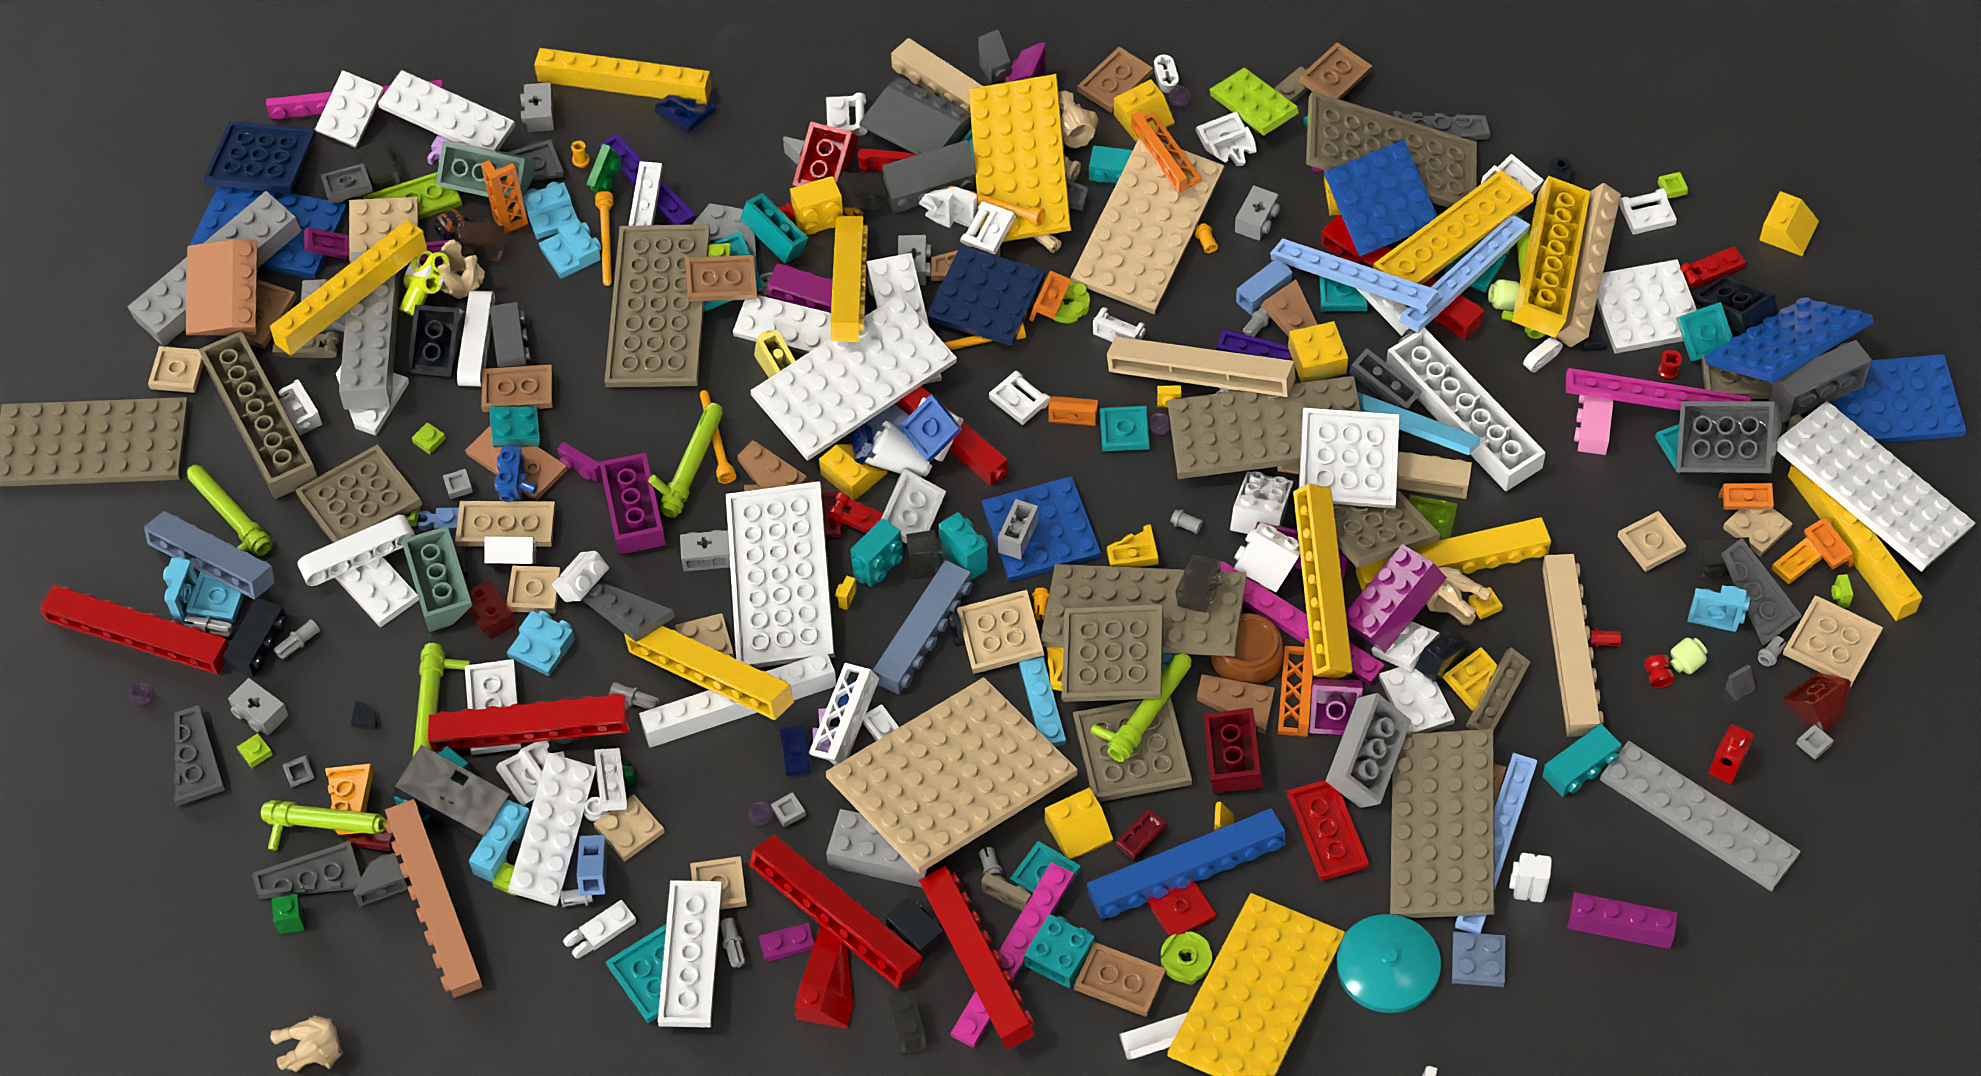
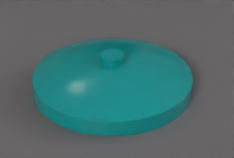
[1336,914,1441,1013]

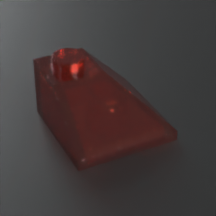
[1782,673,1851,731]

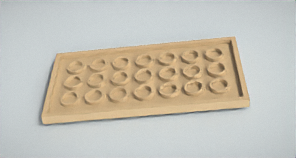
[1070,139,1224,315]

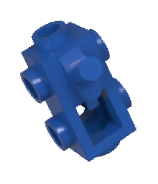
[494,445,538,502]

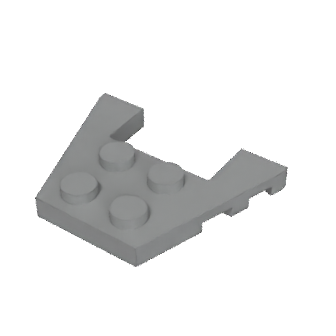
[692,203,757,269]

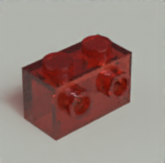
[467,579,516,639]

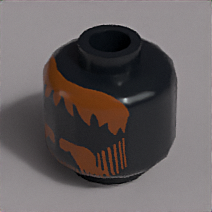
[434,208,469,240]

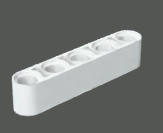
[457,291,495,386]
[298,515,415,586]

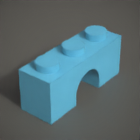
[469,799,530,882]

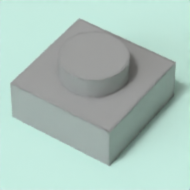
[443,469,473,499]
[1796,724,1834,760]
[771,792,806,828]

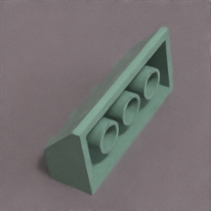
[436,141,535,203]
[401,526,472,632]

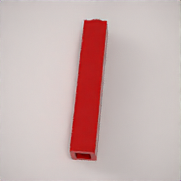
[894,386,1008,486]

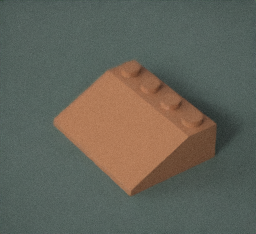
[186,239,258,336]

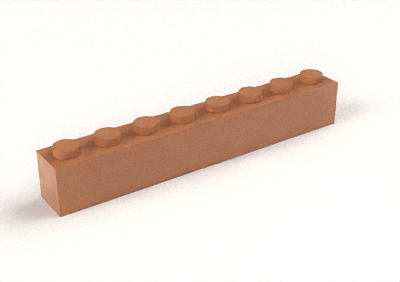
[384,799,483,998]

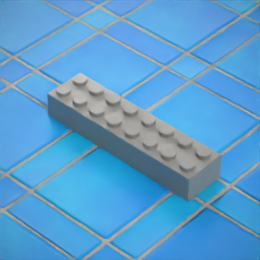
[128,191,301,347]
[339,251,401,410]

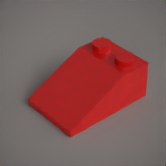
[792,122,859,188]

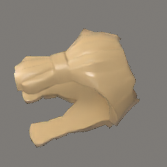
[1059,90,1099,149]
[438,239,485,299]
[1426,567,1492,626]
[271,1015,344,1072]

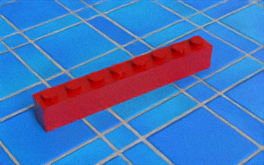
[1320,215,1484,340]
[39,585,229,675]
[428,693,630,752]
[749,835,923,988]
[919,866,1035,1050]

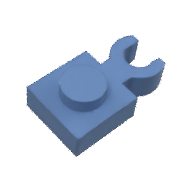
[418,508,459,533]

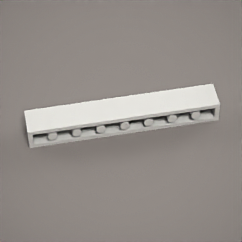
[639,652,836,748]

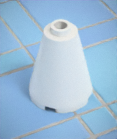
[863,420,932,477]

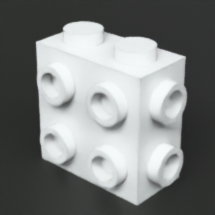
[1234,522,1300,592]

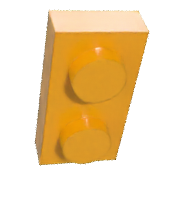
[1771,537,1823,585]

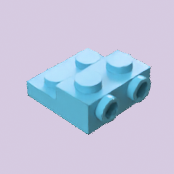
[522,182,577,240]
[539,218,601,279]
[163,557,198,626]
[1687,585,1750,632]
[507,611,575,677]

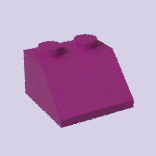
[1005,42,1046,83]
[1309,677,1363,735]

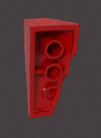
[795,926,853,1029]

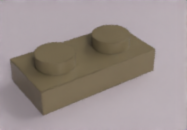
[981,872,1031,911]

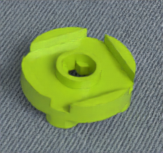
[1054,282,1090,323]
[1161,932,1212,985]

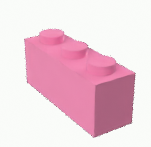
[1574,395,1613,455]

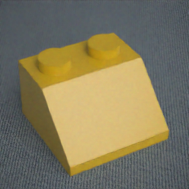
[1114,79,1175,143]
[1759,191,1819,256]
[819,444,887,501]
[1045,787,1113,860]

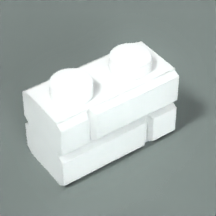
[552,551,609,602]
[1509,853,1552,902]

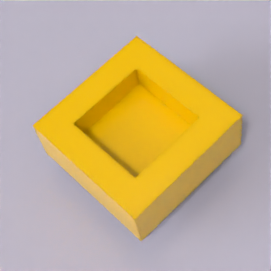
[1157,385,1181,408]
[835,576,857,610]
[1468,587,1502,620]

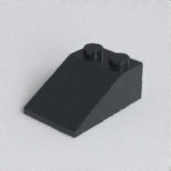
[1692,274,1778,336]
[407,305,466,377]

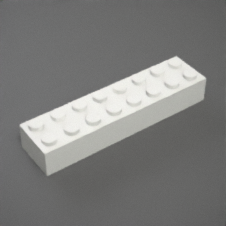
[1386,327,1546,491]

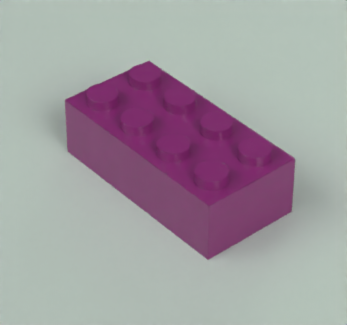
[599,452,666,555]
[1346,544,1447,653]

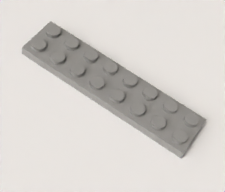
[1600,741,1801,892]

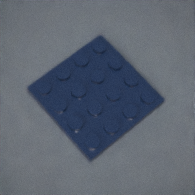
[203,121,316,194]
[926,246,1046,346]

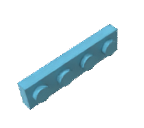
[1019,657,1066,747]

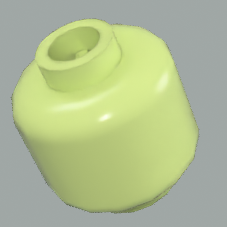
[1488,279,1519,311]
[1670,638,1708,674]

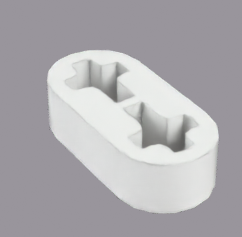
[1154,55,1179,93]
[1523,337,1563,373]

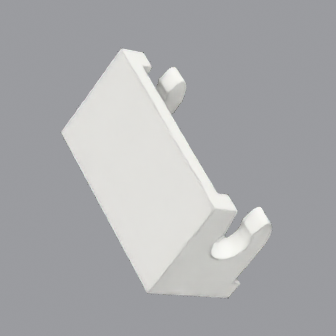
[1093,307,1146,342]
[278,379,322,436]
[484,536,536,564]

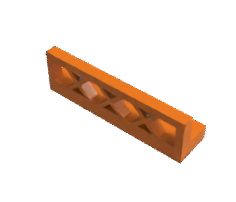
[1130,111,1201,193]
[481,160,528,235]
[1278,638,1313,737]

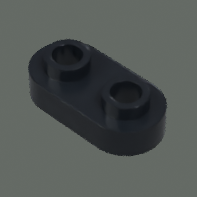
[1547,158,1572,183]

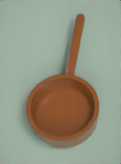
[1210,561,1284,685]

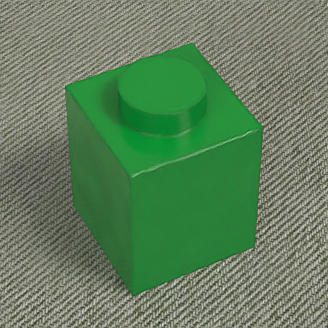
[272,894,305,934]

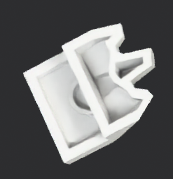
[1196,111,1256,166]
[1481,154,1544,195]
[918,187,978,228]
[496,741,565,807]

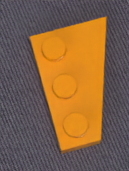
[325,764,374,835]

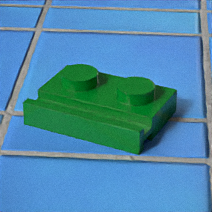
[586,144,622,194]

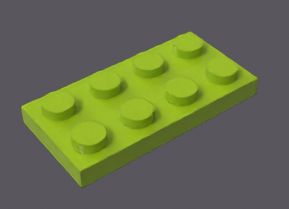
[1210,67,1299,135]

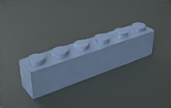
[144,511,274,599]
[872,560,973,695]

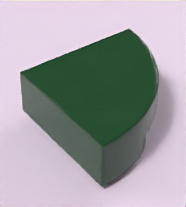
[622,763,637,788]

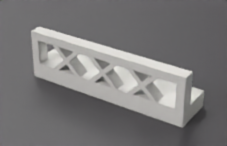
[809,663,880,766]
[1119,1012,1188,1059]

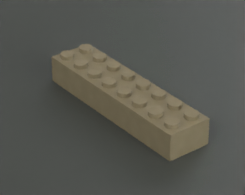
[198,331,317,499]

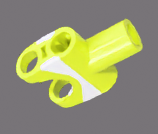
[399,250,450,316]

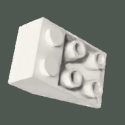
[1230,471,1294,534]

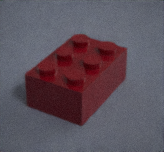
[1203,708,1263,794]

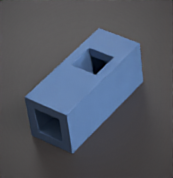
[1236,259,1292,316]
[577,835,608,896]

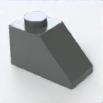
[978,29,1011,84]
[353,853,408,907]

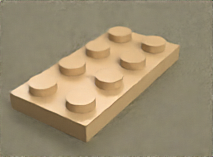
[455,501,556,547]

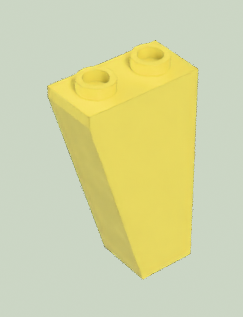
[754,329,795,378]

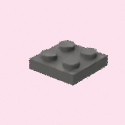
[321,163,373,204]

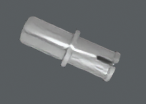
[1243,307,1270,337]
[184,614,233,637]
[274,619,320,659]
[609,682,659,710]
[719,918,746,968]

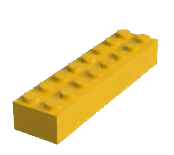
[1512,175,1591,338]

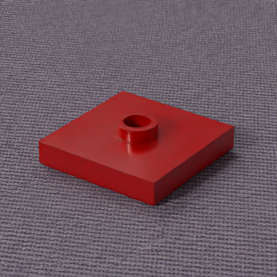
[1146,880,1216,937]

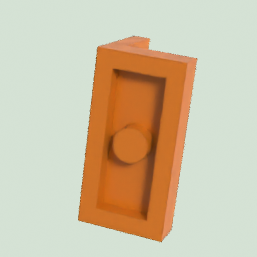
[1029,271,1071,321]
[1048,396,1098,426]
[1719,483,1774,510]
[1804,517,1853,570]

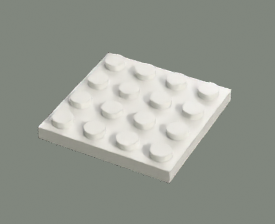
[1596,260,1697,354]
[1299,408,1399,508]

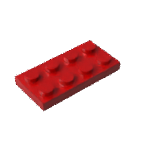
[1286,780,1369,882]

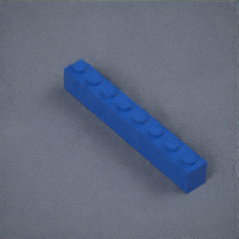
[1087,808,1285,920]

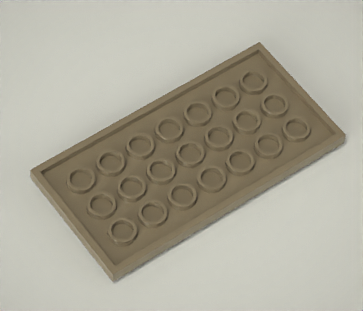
[1306,91,1476,208]
[604,224,711,387]
[1167,376,1361,479]
[0,397,189,486]
[1040,564,1247,656]
[1390,729,1495,918]

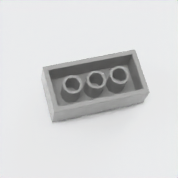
[1326,693,1412,808]
[826,809,933,887]

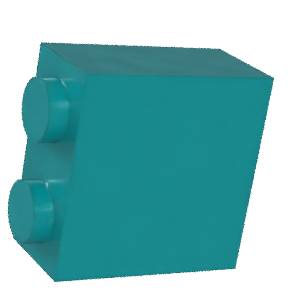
[939,512,988,580]
[850,518,903,587]
[1024,914,1094,989]

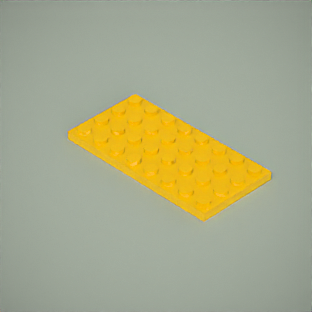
[969,74,1071,242]
[1167,893,1345,1076]

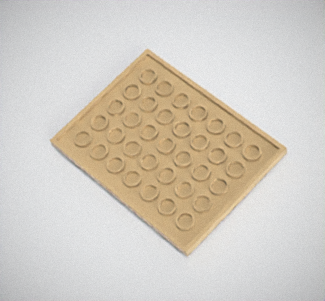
[826,677,1078,874]

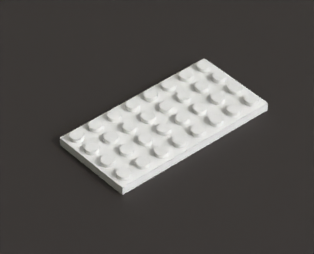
[751,294,957,461]
[1777,401,1975,572]
[726,481,835,668]

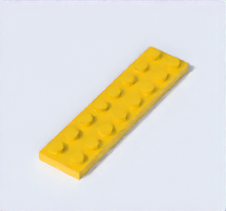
[1373,170,1534,285]

